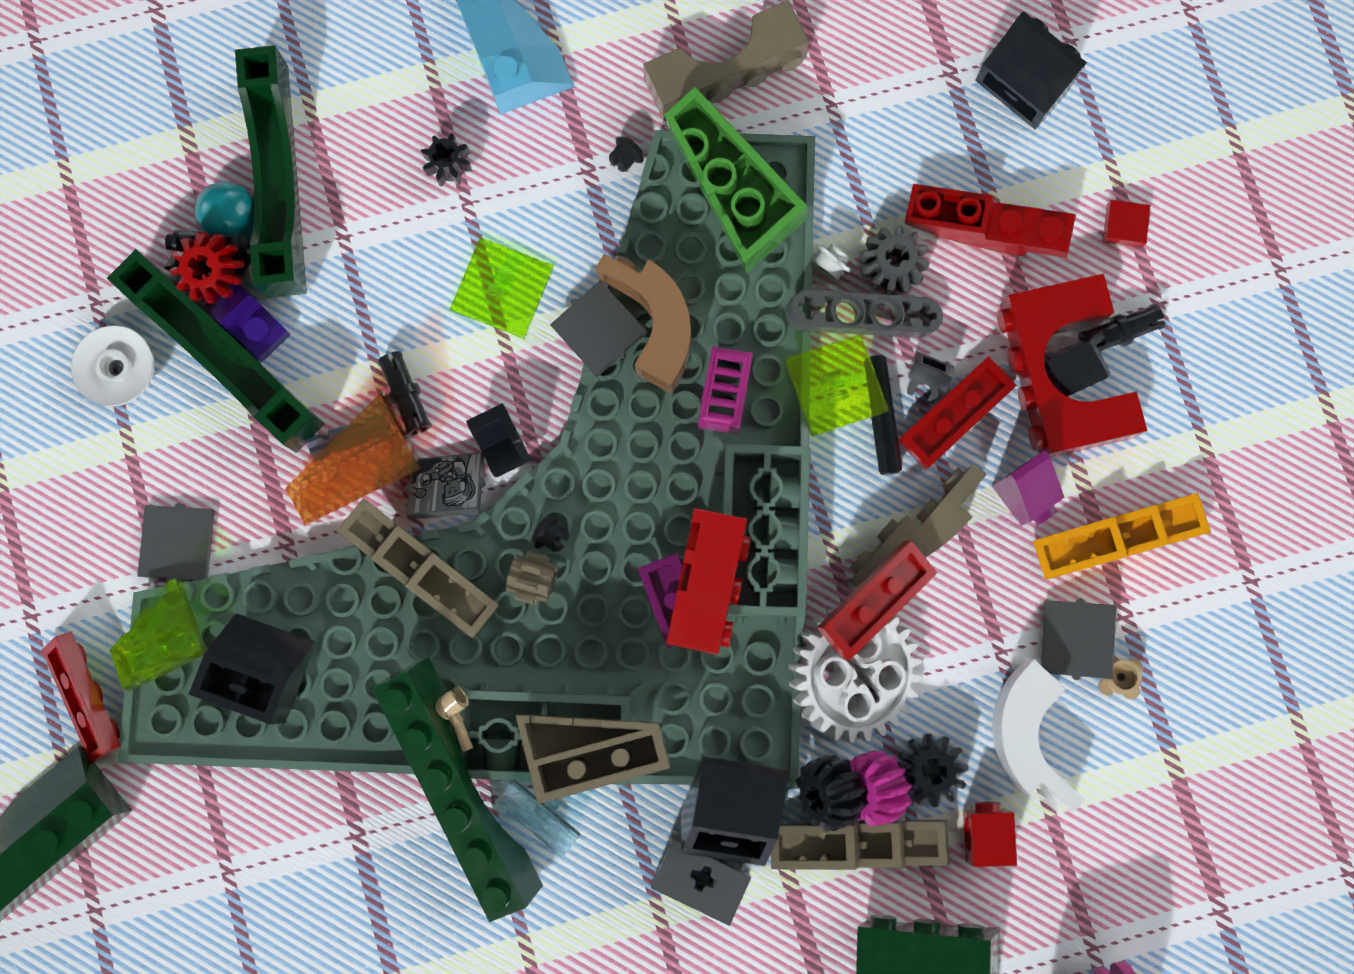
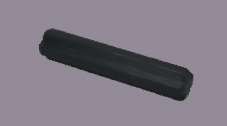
[864,355,902,475]

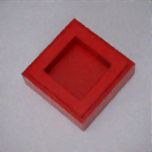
[1102,200,1151,248]

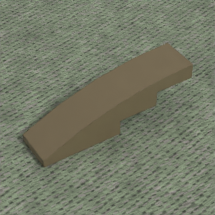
[336,498,499,639]
[771,820,950,870]

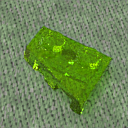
[109,578,206,691]

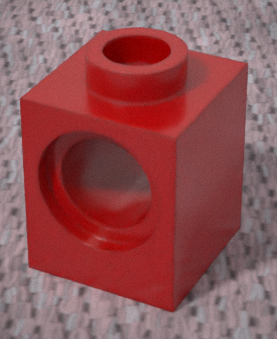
[962,801,1017,867]

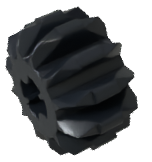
[897,733,969,808]
[795,755,867,832]

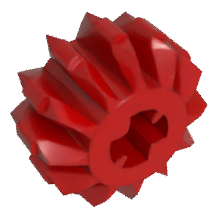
[169,232,245,303]

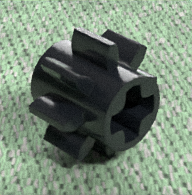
[421,133,472,187]

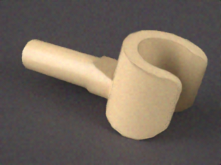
[435,687,473,751]

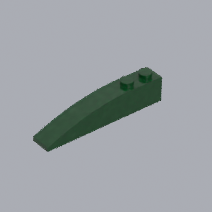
[0,746,133,922]

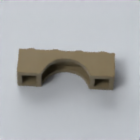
[643,0,809,121]

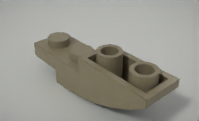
[848,464,987,587]

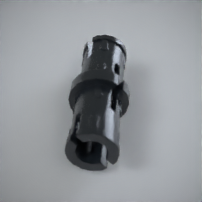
[1078,304,1166,352]
[377,351,432,436]

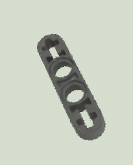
[785,290,943,338]

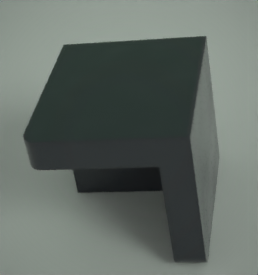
[1046,330,1111,396]
[466,403,532,477]

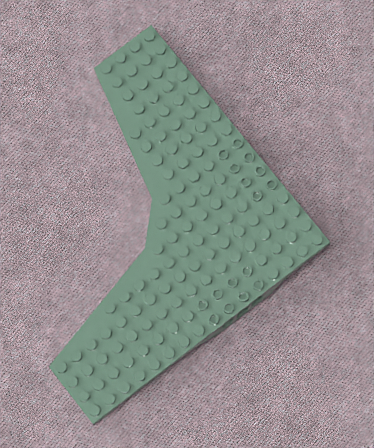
[118,130,816,789]

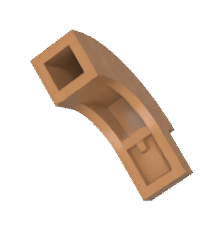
[596,254,691,394]

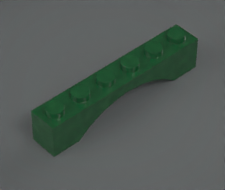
[235,45,307,298]
[107,249,325,453]
[372,657,543,922]

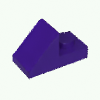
[205,284,291,362]

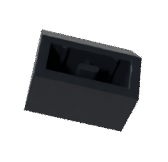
[975,11,1087,130]
[188,613,316,724]
[681,756,788,866]

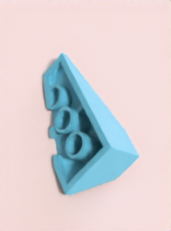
[456,0,574,115]

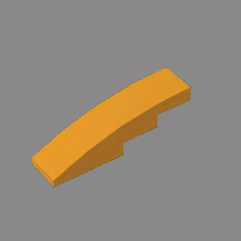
[1033,493,1211,580]

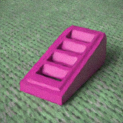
[698,346,753,435]

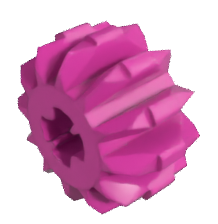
[850,750,913,827]

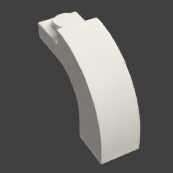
[992,659,1086,812]

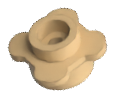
[1098,655,1143,699]

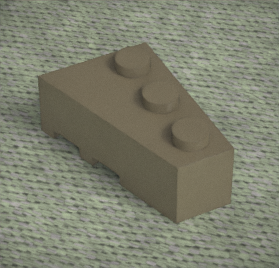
[515,714,670,804]

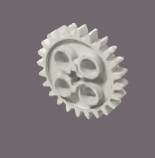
[789,609,923,743]

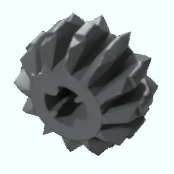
[859,225,930,295]

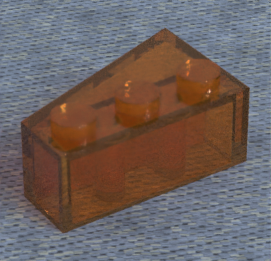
[285,390,421,525]

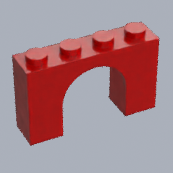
[997,273,1148,458]

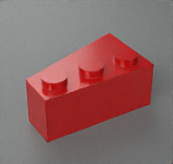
[666,508,751,655]

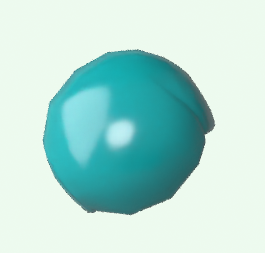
[194,181,254,238]

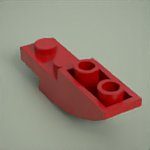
[904,184,1076,258]

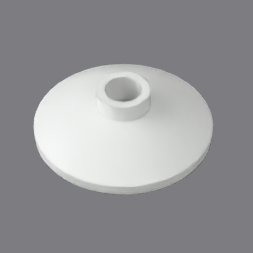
[71,325,154,406]

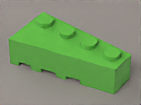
[664,87,808,273]

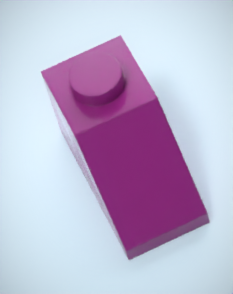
[992,450,1065,526]

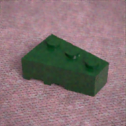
[856,914,1000,974]

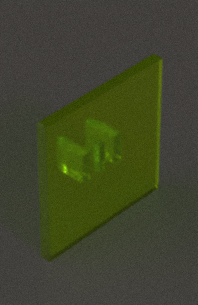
[449,237,554,339]
[784,334,889,437]

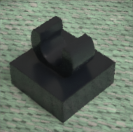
[907,351,954,404]

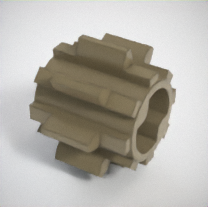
[506,551,558,606]

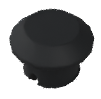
[609,137,644,172]
[533,515,570,552]

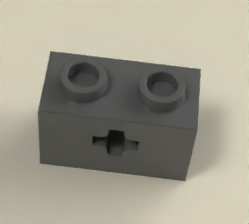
[651,835,752,926]

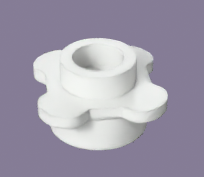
[813,243,852,280]

